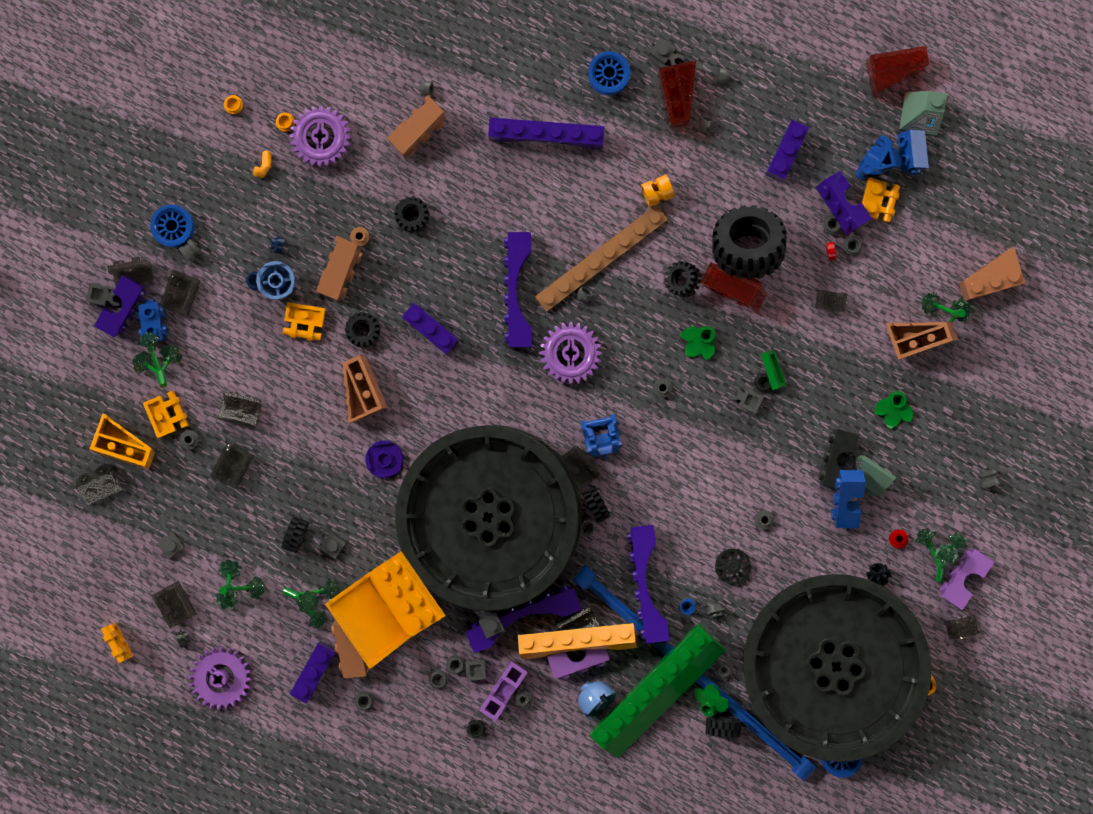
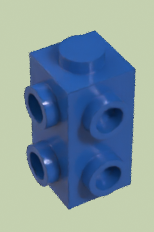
[898,130,929,175]
[136,299,168,344]

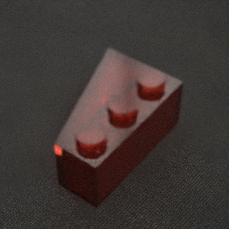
[866,46,930,97]
[657,61,696,129]
[701,262,768,314]

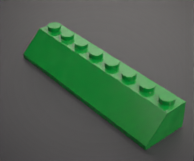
[589,622,726,758]

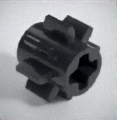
[866,563,892,586]

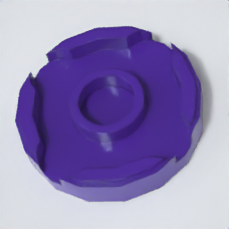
[365,440,404,478]

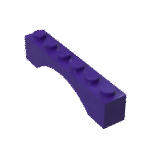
[488,117,604,149]
[504,232,532,348]
[627,525,670,644]
[466,585,582,653]

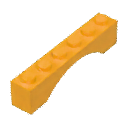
[518,623,637,660]

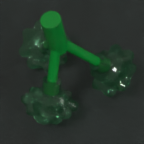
[921,292,973,323]
[132,332,182,388]
[915,528,968,583]
[215,559,266,610]
[283,578,339,628]

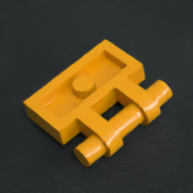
[861,177,900,223]
[282,302,326,341]
[143,390,189,438]
[101,623,134,664]

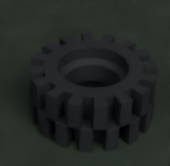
[394,196,429,232]
[664,261,702,297]
[345,312,380,347]
[582,486,611,523]
[281,516,309,554]
[705,716,741,738]

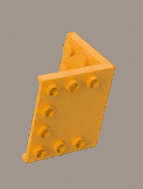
[325,551,446,669]

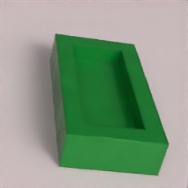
[761,350,787,390]

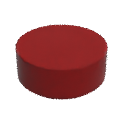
[826,242,836,261]

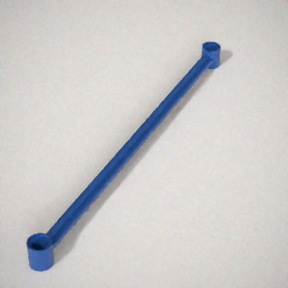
[572,565,817,782]

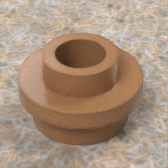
[350,227,369,246]

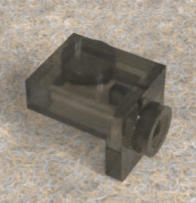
[815,290,847,312]
[945,615,979,640]

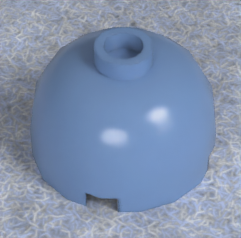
[256,261,296,300]
[578,681,617,719]

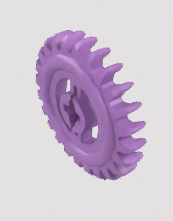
[289,105,352,169]
[539,322,602,385]
[188,647,252,711]

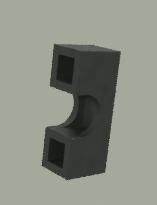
[818,429,859,489]

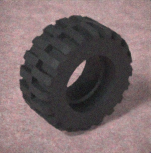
[712,205,787,280]

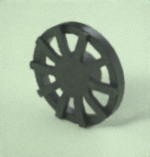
[715,548,751,585]

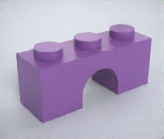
[939,548,994,610]
[547,649,610,680]
[479,659,528,722]

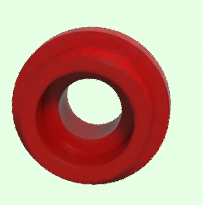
[889,529,909,549]

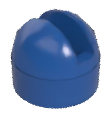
[680,598,696,615]

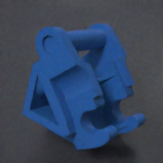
[856,135,901,180]
[581,414,622,460]

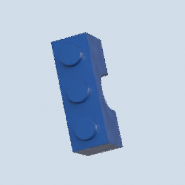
[831,470,866,528]

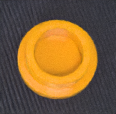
[224,95,243,115]
[276,113,295,132]

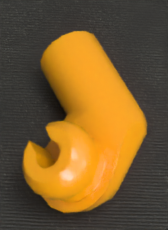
[253,151,272,178]

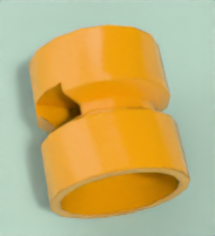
[641,174,675,207]

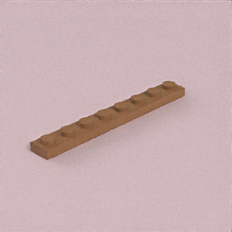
[535,205,668,312]

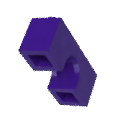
[765,120,809,183]
[815,171,872,235]
[94,275,146,337]
[402,303,459,355]
[290,641,336,703]

